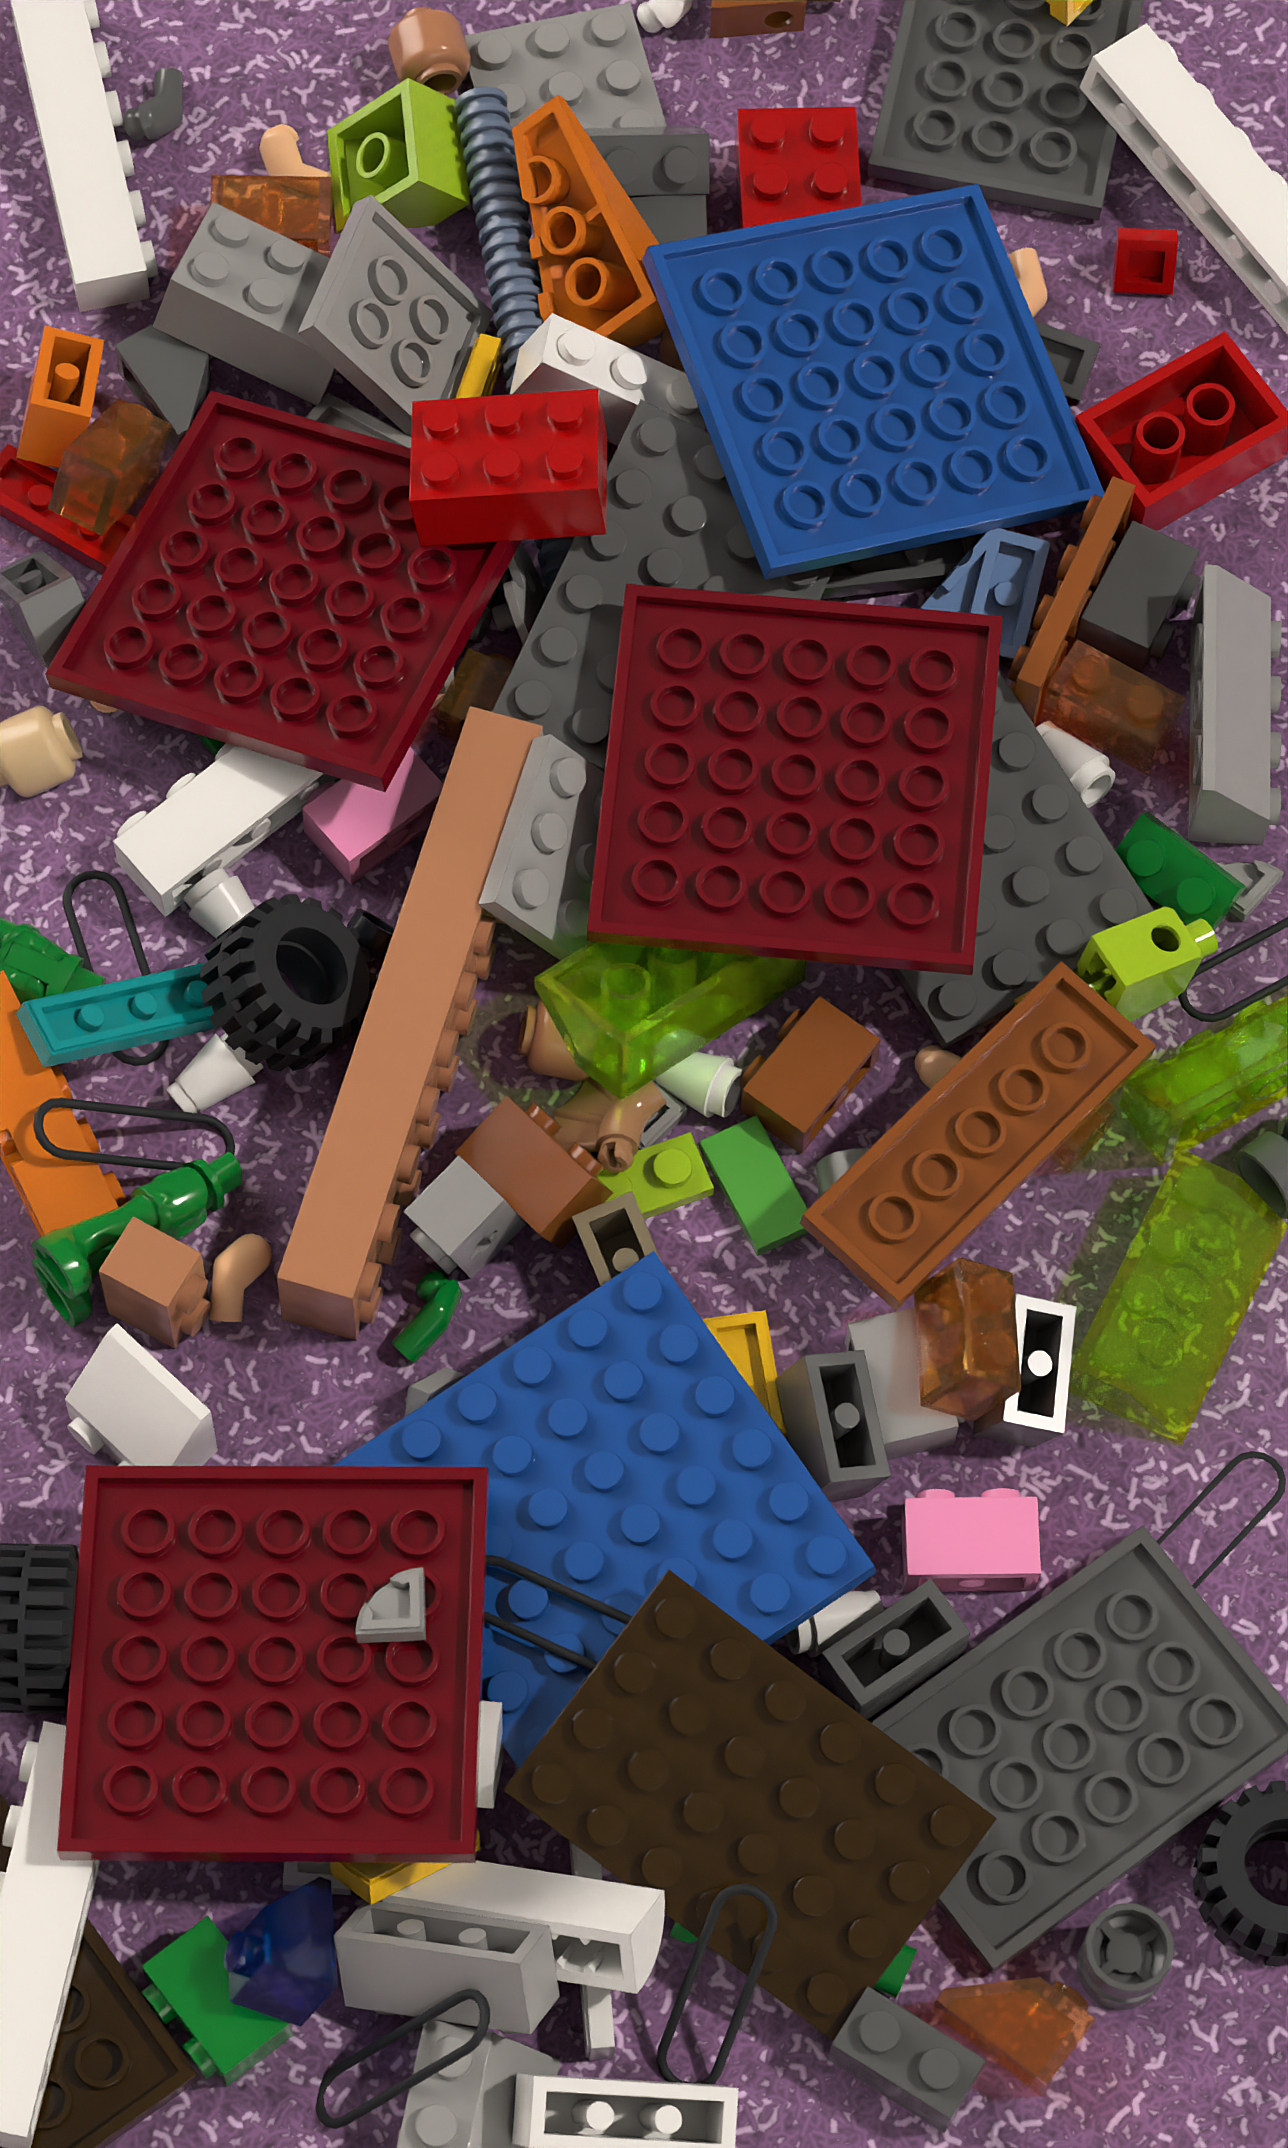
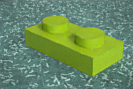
[597,1132,714,1219]

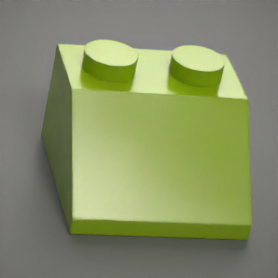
[327,78,470,233]

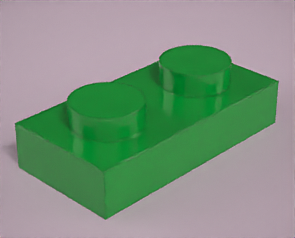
[1115,812,1246,931]

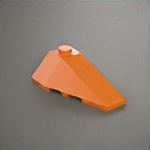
[512,95,668,348]

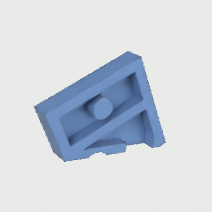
[919,528,1051,662]

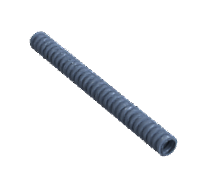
[454,86,575,598]

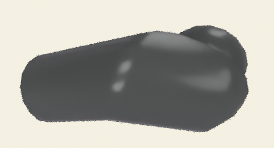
[123,68,184,140]

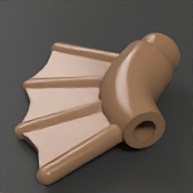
[553,1044,667,1173]

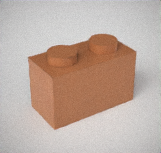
[99,1217,211,1349]

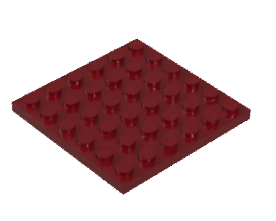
[45,390,522,792]
[587,583,1003,975]
[57,1465,489,1863]

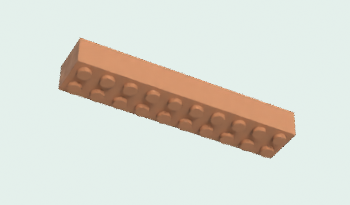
[277,706,543,1341]

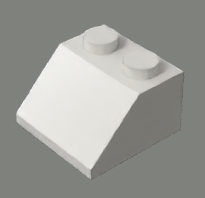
[65,1323,218,1466]

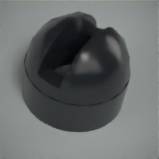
[347,909,394,963]

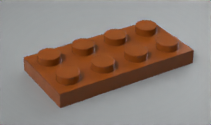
[1008,476,1136,727]

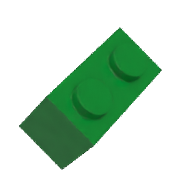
[141,1916,293,2087]

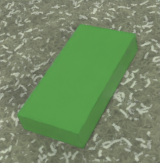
[699,1115,808,1256]

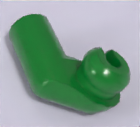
[391,1269,462,1363]

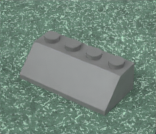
[1188,564,1281,845]
[397,2020,560,2148]

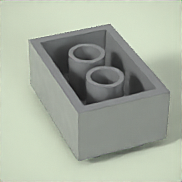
[153,202,336,406]

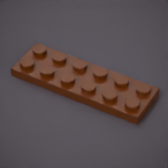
[799,961,1157,1311]

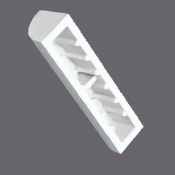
[382,1860,665,1994]

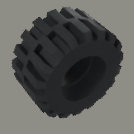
[200,894,377,1071]
[0,1543,79,1714]
[1193,1780,1288,1966]

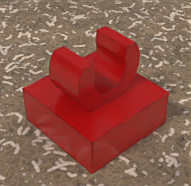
[1112,228,1178,295]

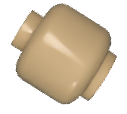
[0,705,83,798]

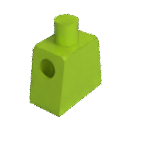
[1074,906,1218,1022]

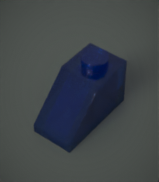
[224,1876,337,2027]

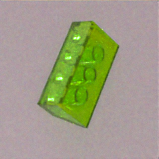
[534,941,807,1100]
[1119,989,1288,1166]
[1068,1148,1288,1446]

